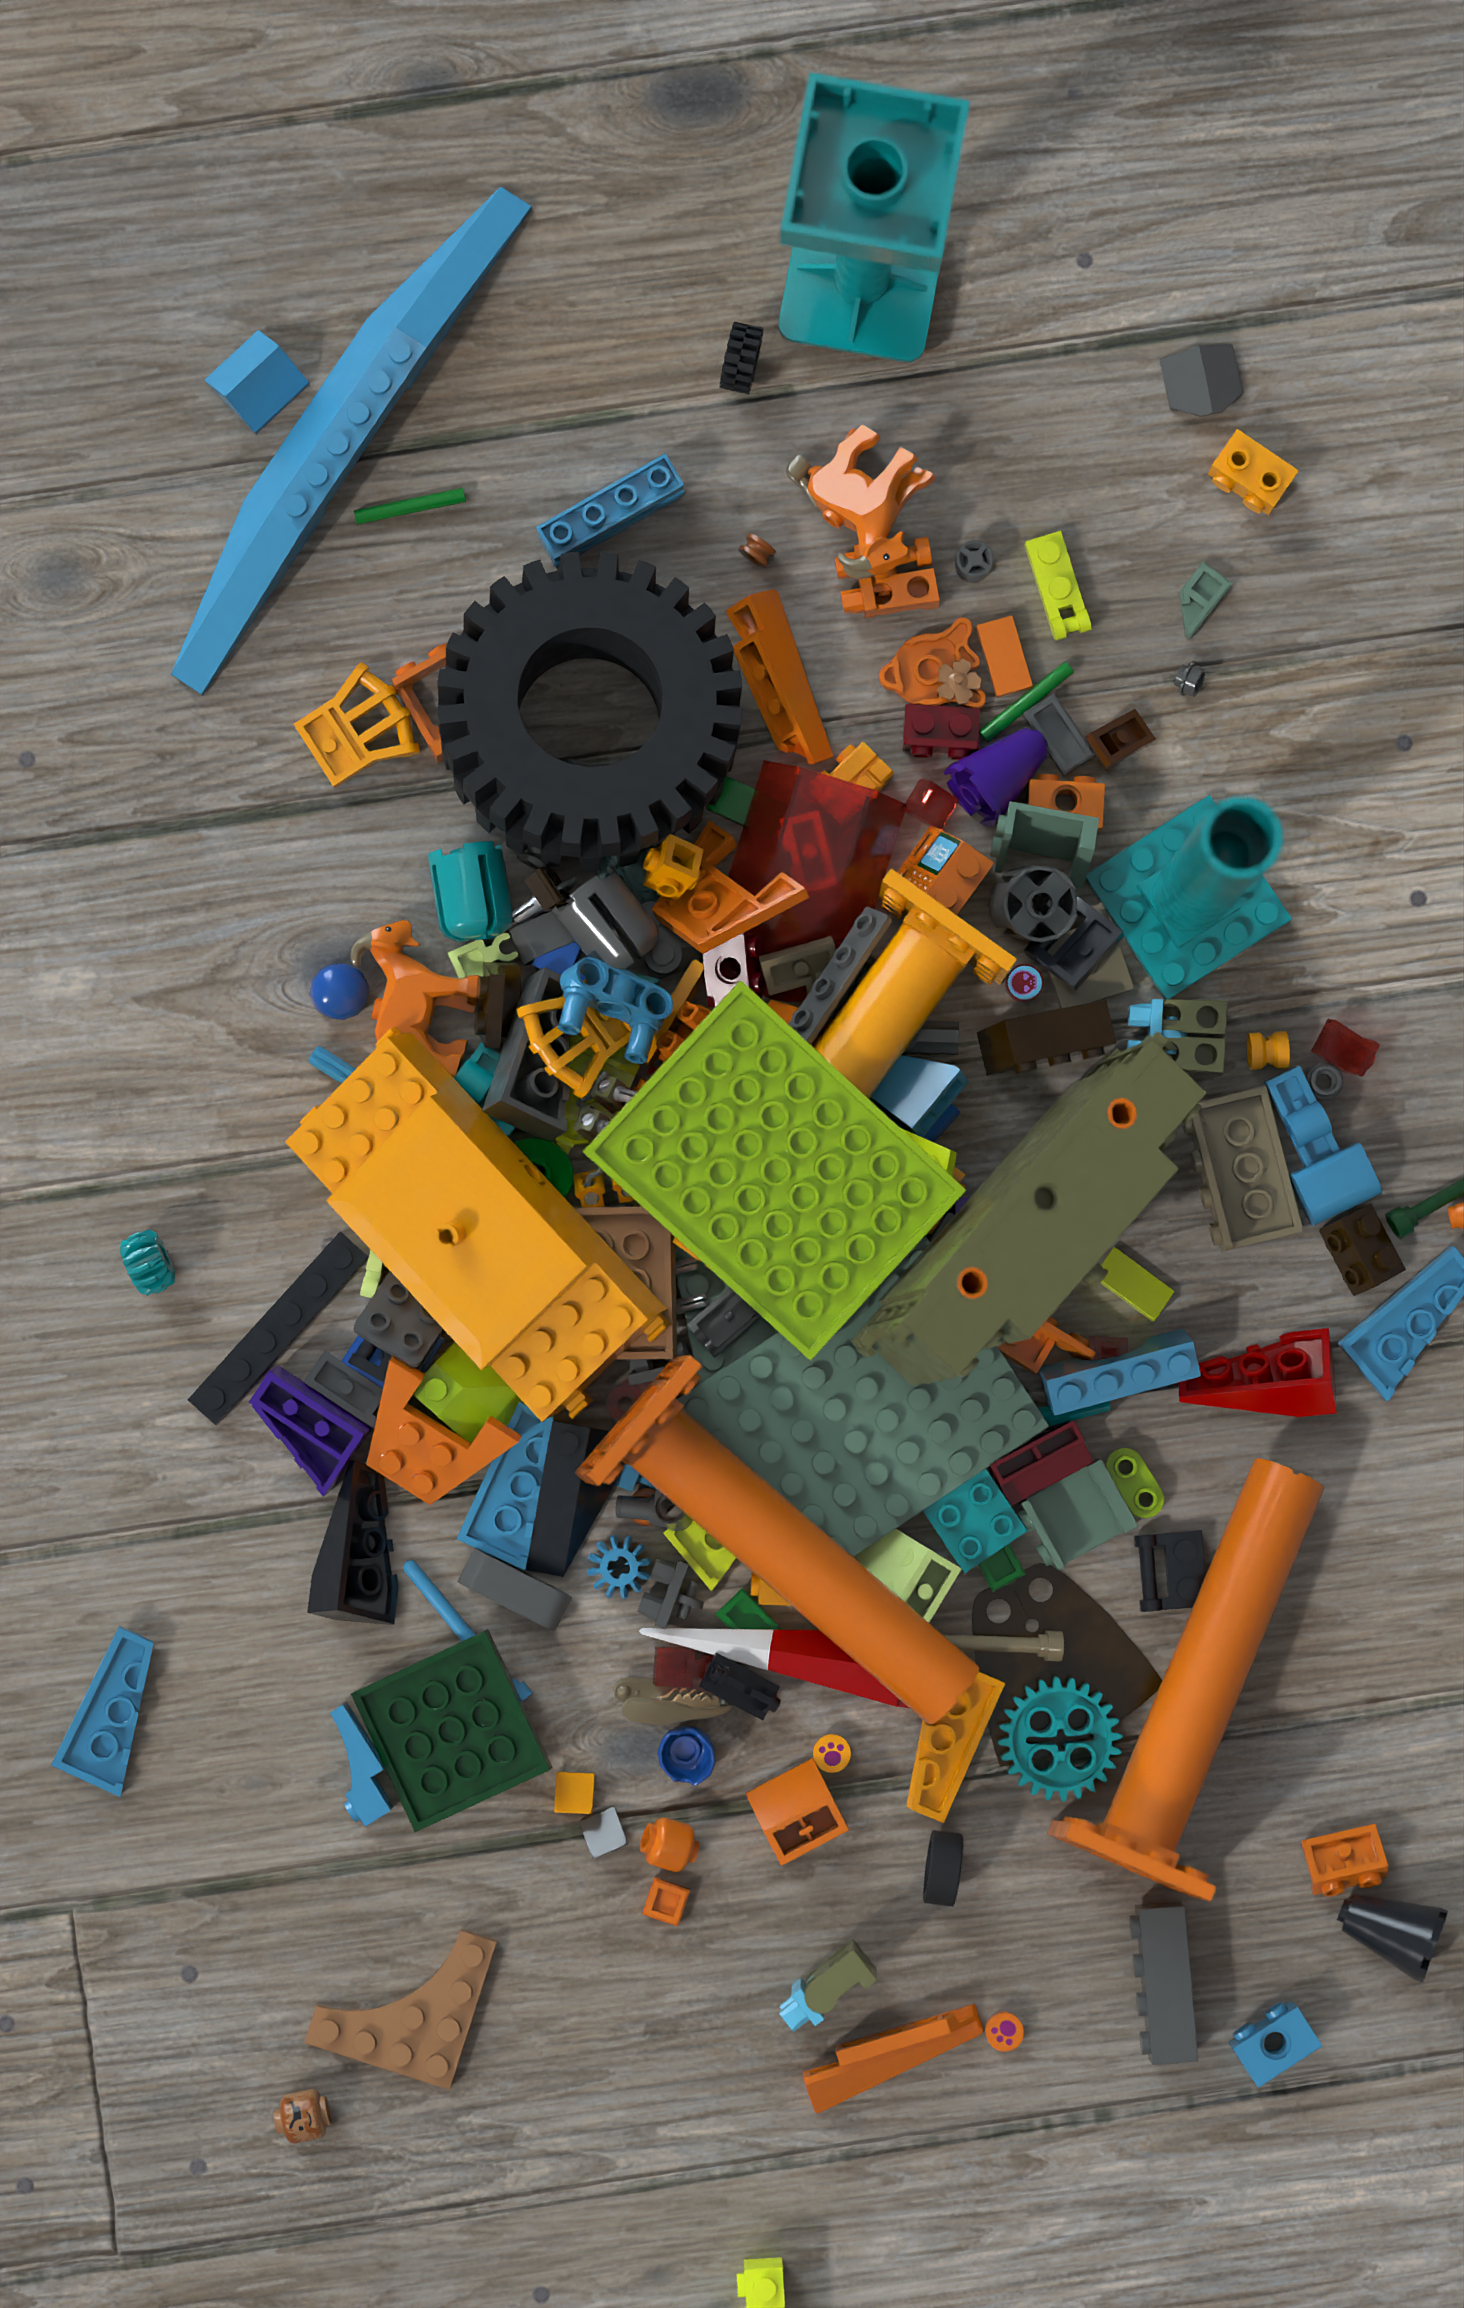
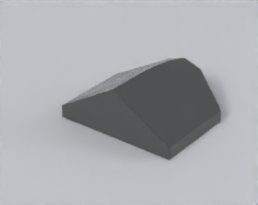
[1159,344,1243,417]

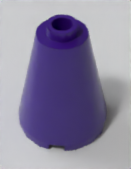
[944,728,1048,827]

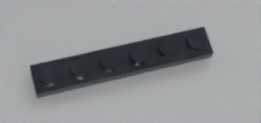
[187,1232,369,1425]

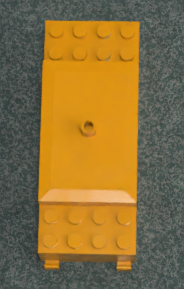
[285,1027,672,1422]

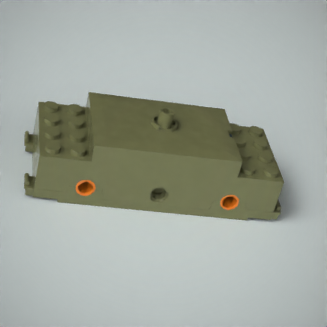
[851,1031,1206,1386]

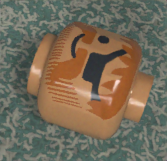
[273,2089,332,2144]

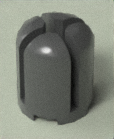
[552,865,659,973]
[988,866,1077,942]

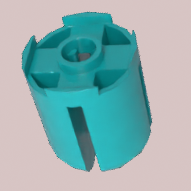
[427,841,514,942]

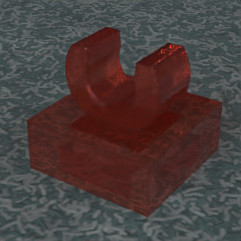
[1088,1336,1128,1360]

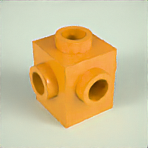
[643,834,704,900]

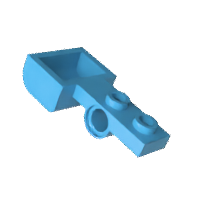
[1264,1066,1382,1226]

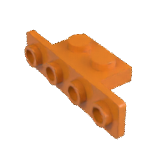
[997,1317,1096,1375]

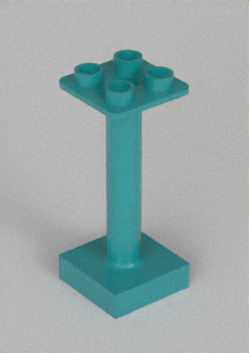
[779,72,970,362]

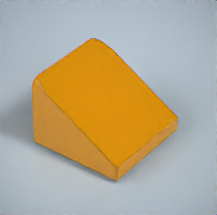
[554,1771,595,1814]

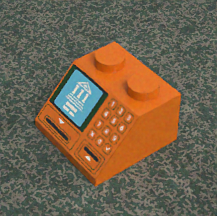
[897,825,994,916]

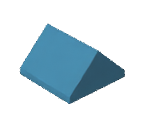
[205,330,310,434]

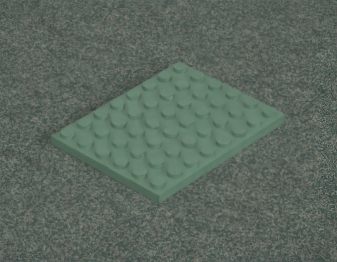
[676,1236,1049,1557]

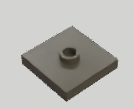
[1047,917,1134,1008]

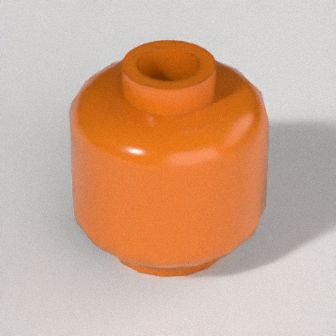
[640,1817,699,1872]

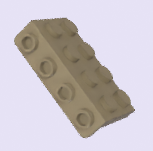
[1182,1086,1304,1252]

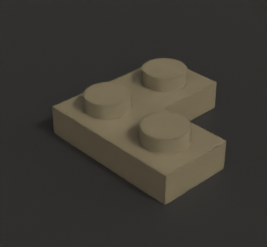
[759,936,836,996]

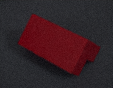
[989,1420,1094,1506]

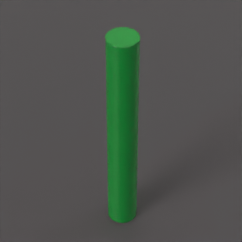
[354,487,466,525]
[979,661,1074,743]

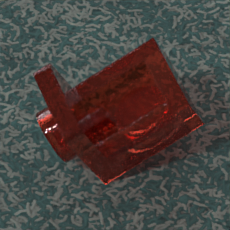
[1311,1018,1380,1077]

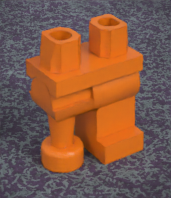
[835,536,940,618]

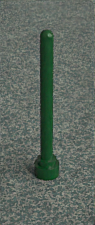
[1385,1177,1464,1240]

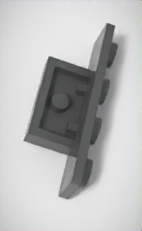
[789,907,892,1044]

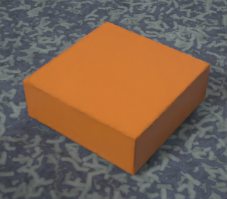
[642,1876,690,1927]

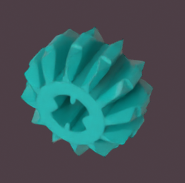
[120,1229,176,1296]

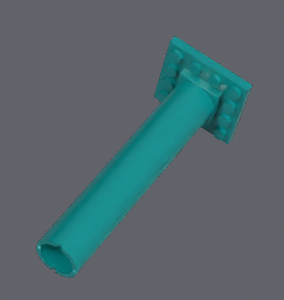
[1085,795,1292,1000]

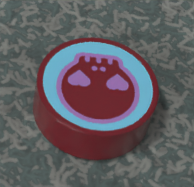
[1005,964,1044,1003]

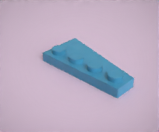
[1337,1246,1464,1402]
[457,1400,554,1570]
[51,1625,154,1797]

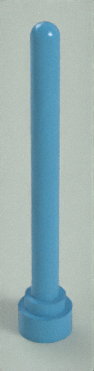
[403,1560,533,1702]

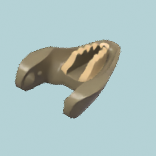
[613,1677,733,1725]

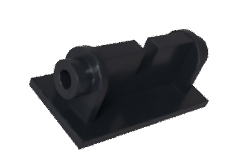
[699,1652,781,1720]

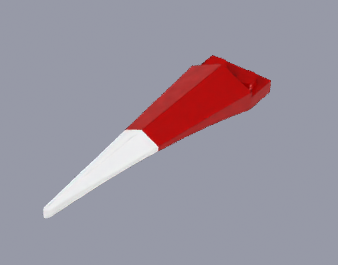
[639,1628,909,1708]

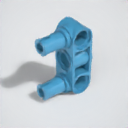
[558,957,673,1064]

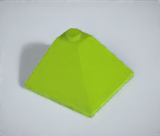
[413,1342,522,1443]

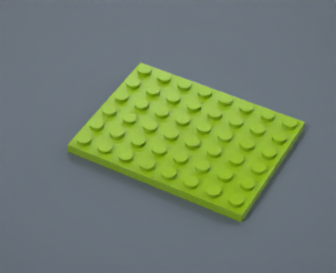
[582,980,966,1361]

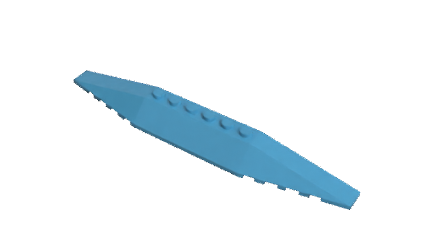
[171,187,532,696]

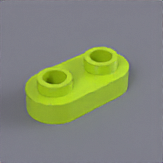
[1105,1448,1164,1518]

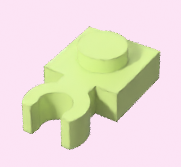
[447,933,518,978]
[360,1249,386,1298]

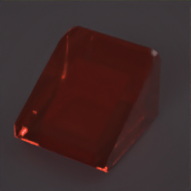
[902,779,959,830]

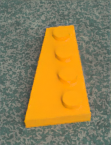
[906,1671,1005,1823]

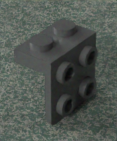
[353,1271,445,1368]

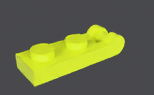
[1024,531,1092,641]

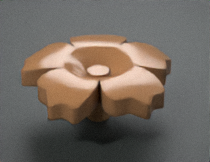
[937,659,982,705]

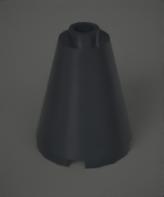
[1337,1894,1449,1983]

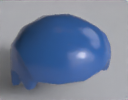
[309,963,369,1020]
[657,1726,716,1786]

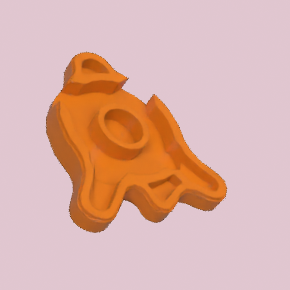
[879,617,986,709]

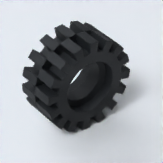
[719,321,764,395]

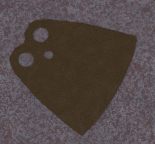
[972,1563,1162,1767]

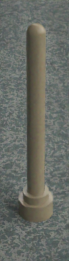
[943,1630,1064,1662]

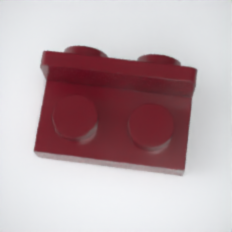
[902,704,980,760]

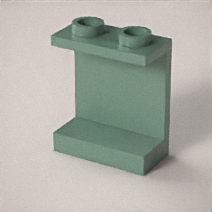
[990,801,1099,889]
[1017,1459,1138,1570]

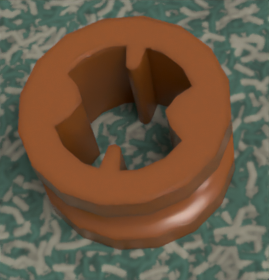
[738,534,776,568]

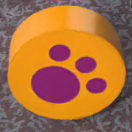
[813,1733,851,1773]

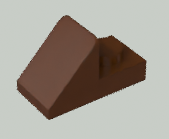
[1086,709,1156,772]

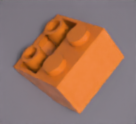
[745,1757,849,1866]

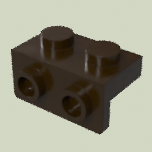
[474,962,522,1048]
[1319,1203,1406,1296]

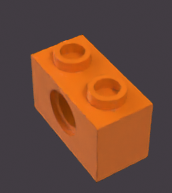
[1026,774,1105,834]

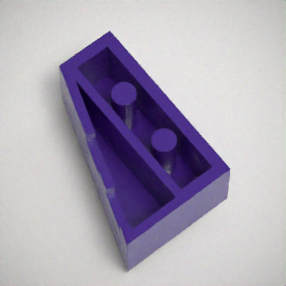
[249,1365,372,1497]

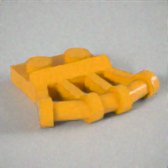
[293,662,420,788]
[516,979,632,1099]

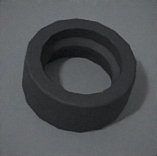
[923,1830,963,1907]

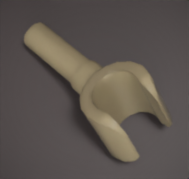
[786,455,817,508]

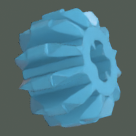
[587,1534,651,1599]

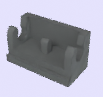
[687,1287,761,1358]

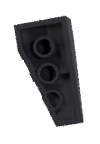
[526,1421,623,1577]
[307,1460,399,1625]

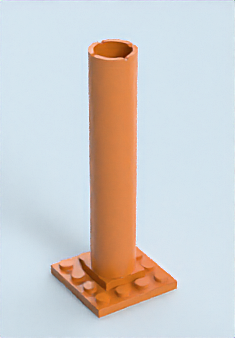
[574,1355,979,1725]
[1047,1458,1325,1902]

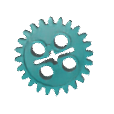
[998,1676,1122,1802]

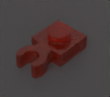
[653,1646,714,1688]

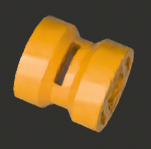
[1247,1031,1290,1070]

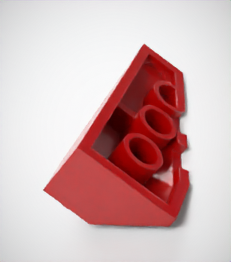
[1179,1328,1337,1417]

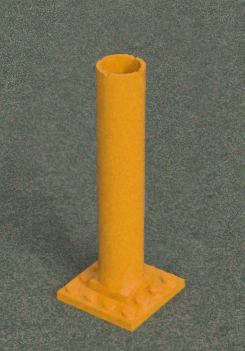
[672,868,1017,1270]

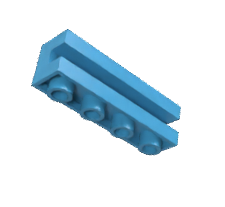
[536,453,685,569]

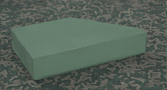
[1179,561,1233,640]

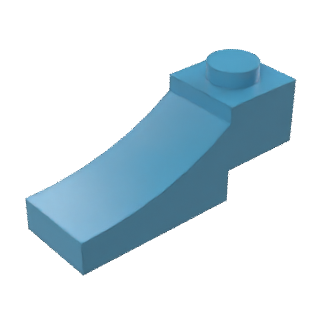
[330,1702,394,1827]

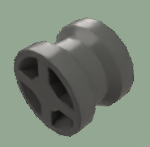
[955,540,994,583]

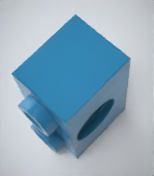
[1228,2001,1322,2088]

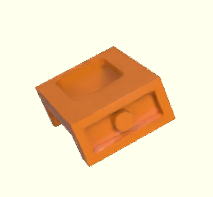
[392,643,447,763]

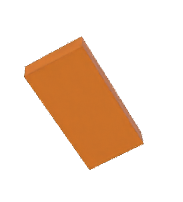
[976,615,1033,699]

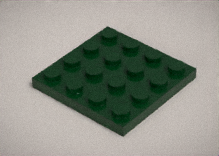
[351,1629,553,1832]

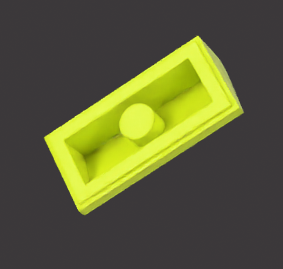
[1100,1247,1175,1322]

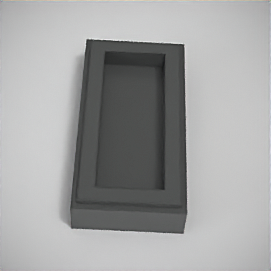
[1022,693,1096,777]

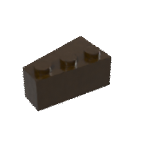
[976,1000,1117,1076]

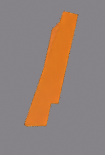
[725,589,833,765]
[803,2003,983,2113]

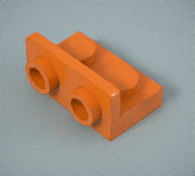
[1301,1824,1388,1897]

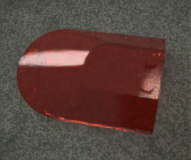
[728,760,907,1002]

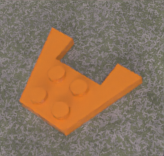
[651,820,810,954]
[366,1356,522,1505]

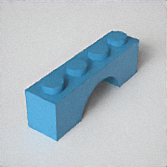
[1039,1329,1201,1416]

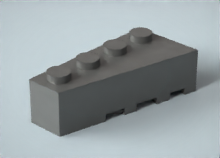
[482,967,572,1141]

